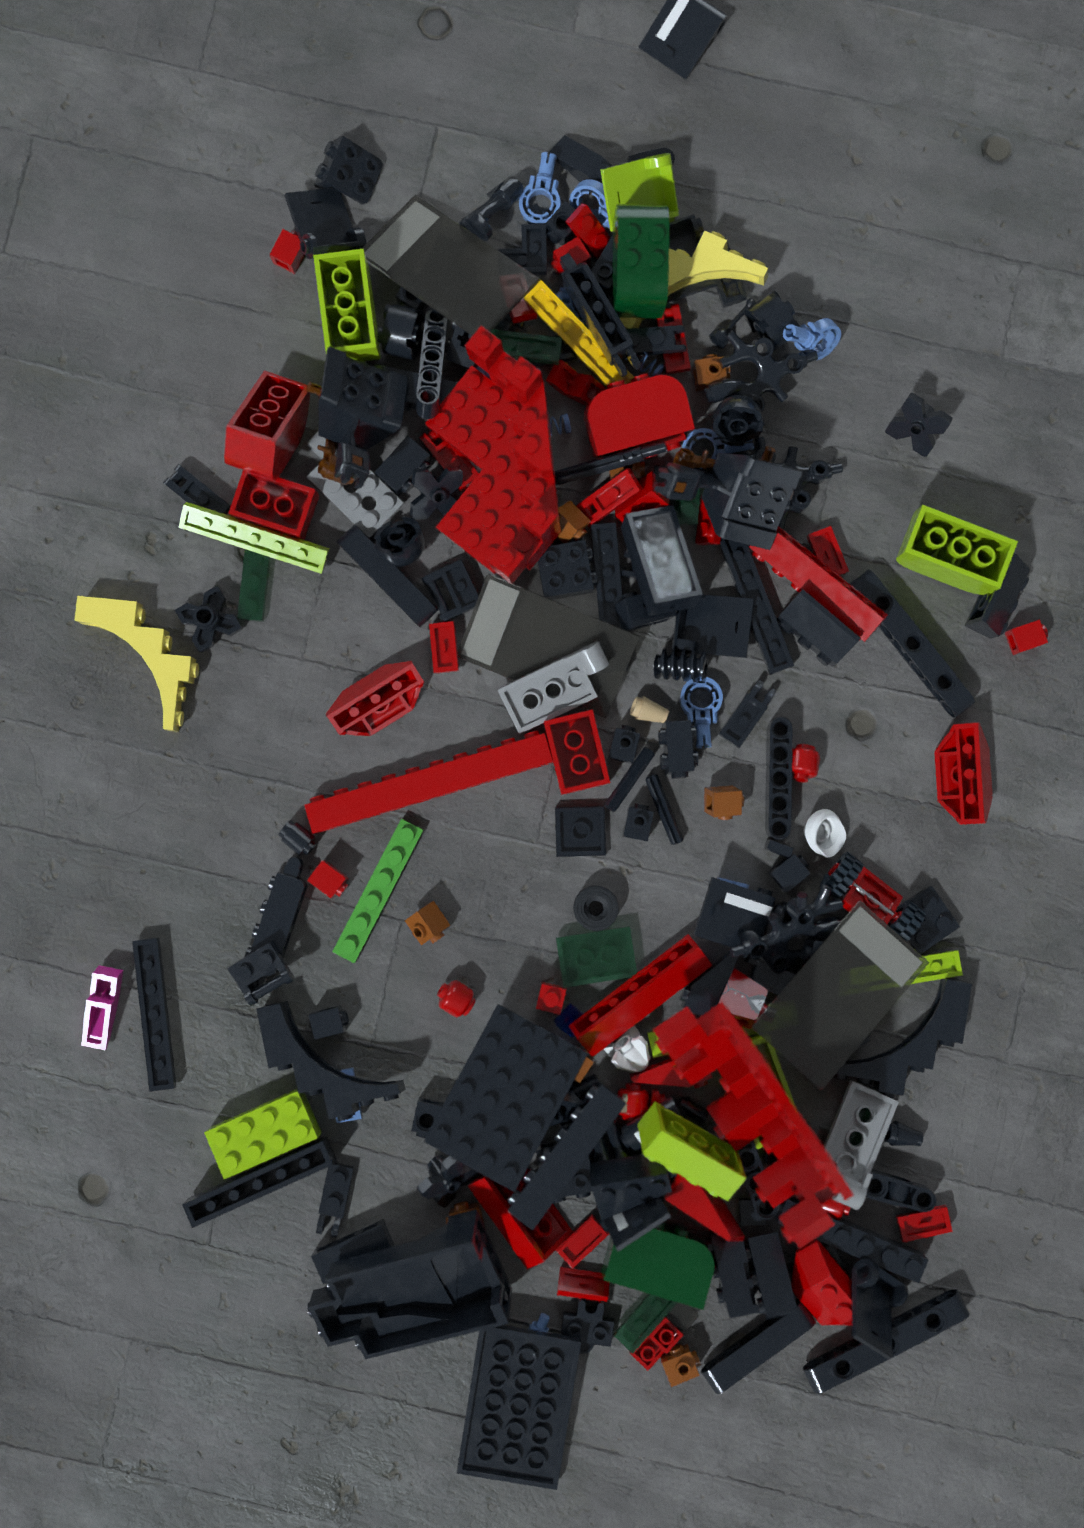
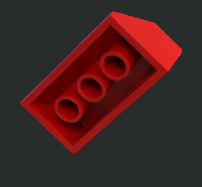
[468,1168,573,1269]

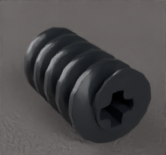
[653,648,708,683]

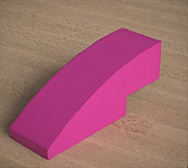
[81,965,123,1050]

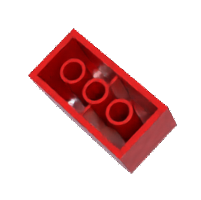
[224,370,310,480]
[584,373,695,457]

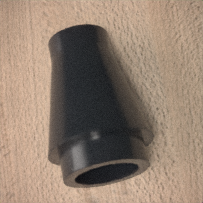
[884,1121,924,1147]

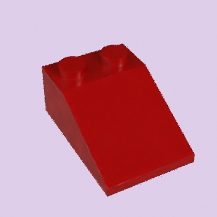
[664,1174,745,1241]

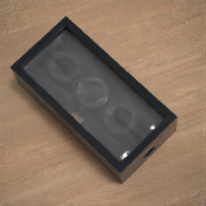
[621,505,703,616]

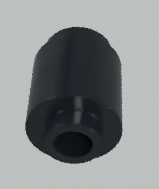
[278,820,316,856]

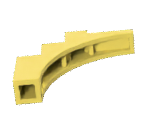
[620,231,768,329]
[75,596,199,732]

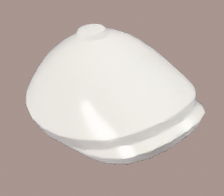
[804,809,846,858]

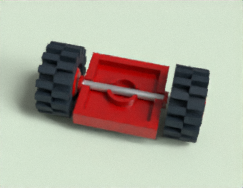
[819,851,926,945]

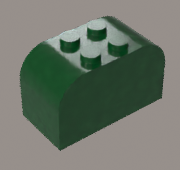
[612,204,669,318]
[601,1222,714,1310]

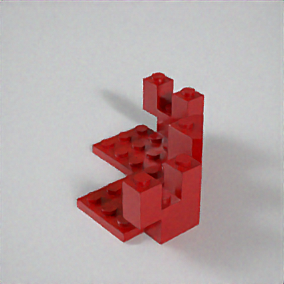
[425,326,561,585]
[653,1002,854,1248]

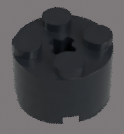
[745,291,800,351]
[377,304,425,360]

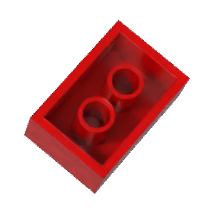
[229,470,319,540]
[544,709,610,796]

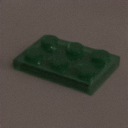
[556,926,637,988]

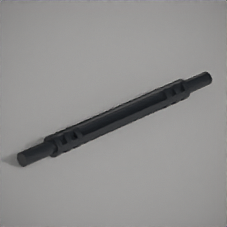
[555,442,668,486]

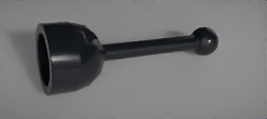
[709,298,756,349]

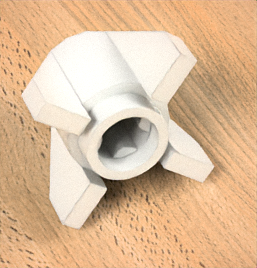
[604,1026,650,1073]

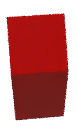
[546,360,606,406]

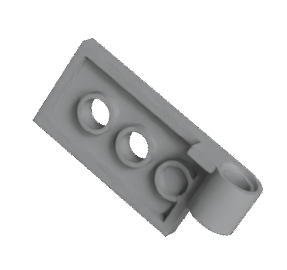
[306,432,404,539]
[497,642,609,734]
[823,1080,899,1210]

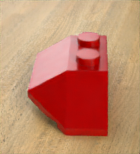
[326,661,424,736]
[934,722,993,825]
[791,1239,852,1326]

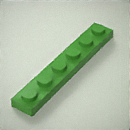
[332,819,424,963]

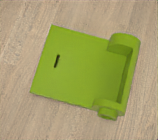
[601,153,679,231]

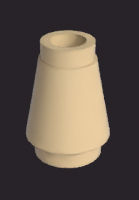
[630,696,669,723]

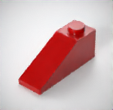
[630,1058,713,1088]

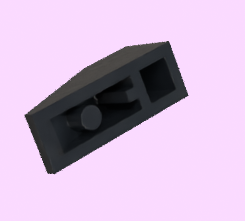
[548,135,613,192]
[679,951,739,1016]

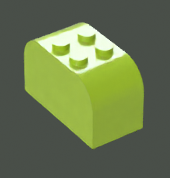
[313,249,381,361]
[896,505,1018,595]

